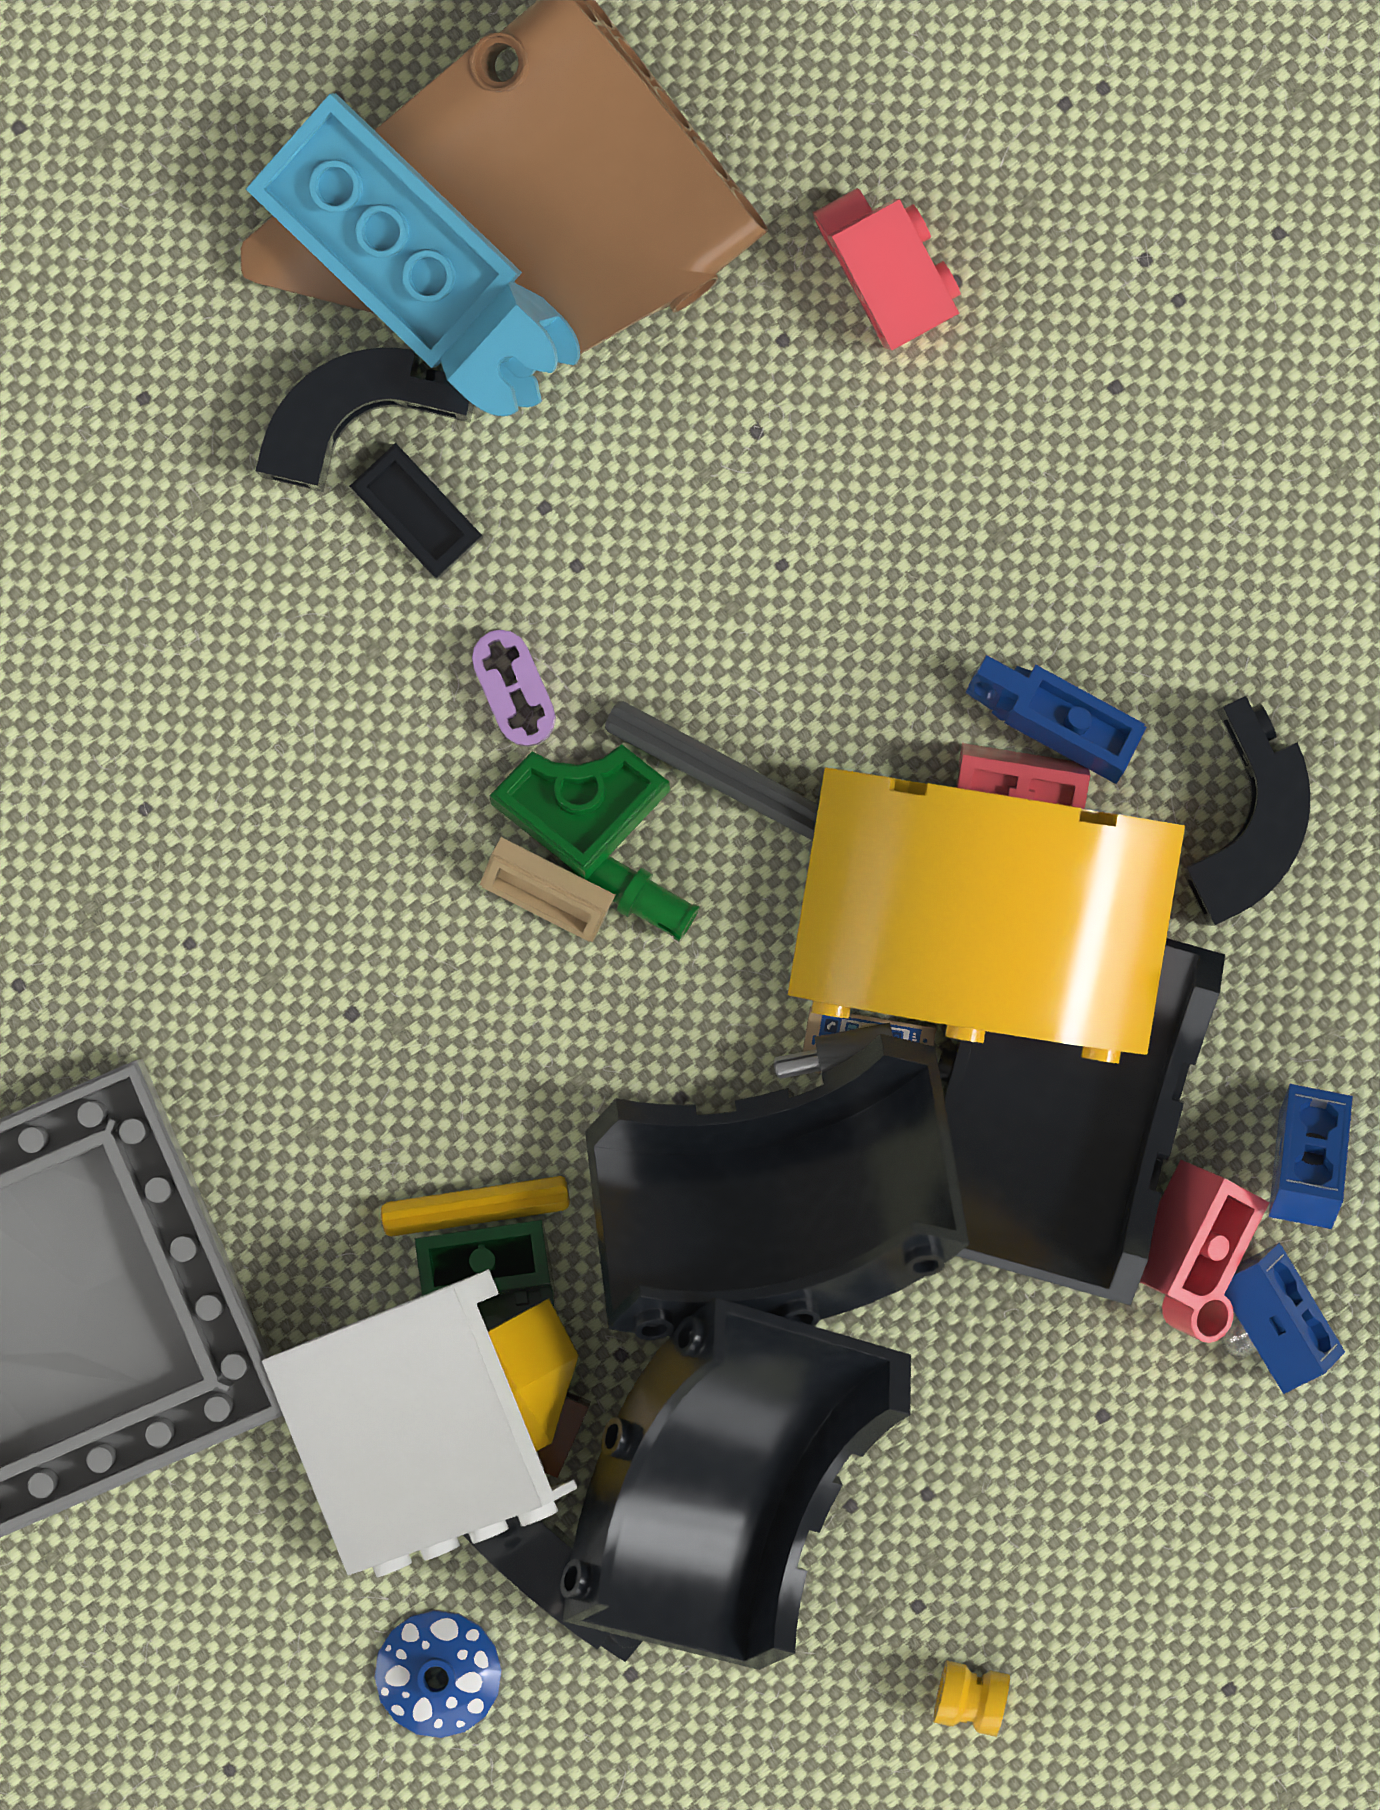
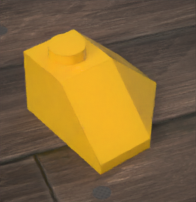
[488,1298,579,1451]

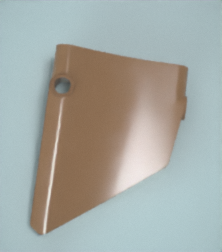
[241,0,768,355]

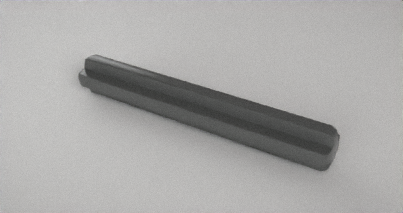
[605,701,818,841]

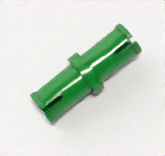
[571,856,700,942]

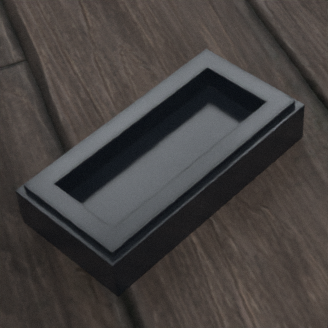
[349,443,483,581]

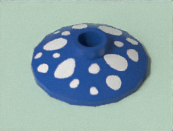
[374,1610,502,1738]

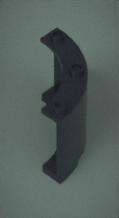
[938,938,1225,1305]
[585,1034,969,1340]
[560,1298,911,1670]

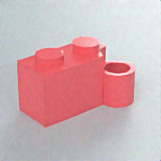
[813,188,961,350]
[1140,1160,1270,1343]

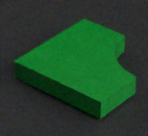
[489,744,670,880]

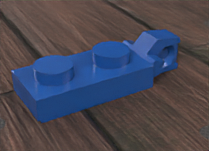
[966,655,1147,784]

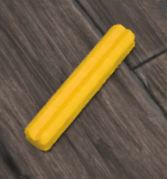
[381,1176,570,1237]

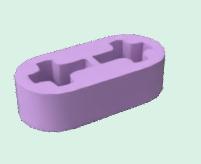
[472,630,556,747]

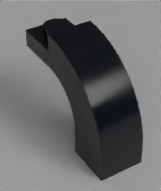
[256,347,474,492]
[1181,696,1310,926]
[463,1516,643,1662]

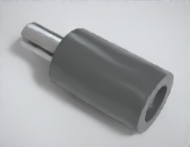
[774,1022,893,1083]

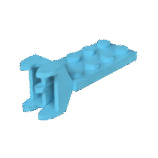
[246,93,580,416]

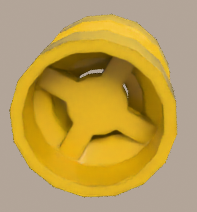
[933,1660,1010,1737]

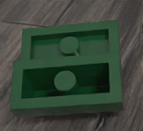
[414,1220,557,1331]

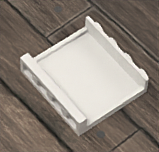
[261,1270,577,1577]

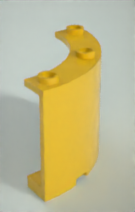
[788,767,1185,1063]

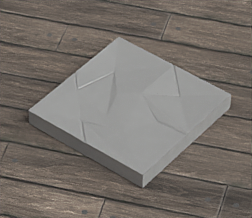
[0,1059,283,1538]

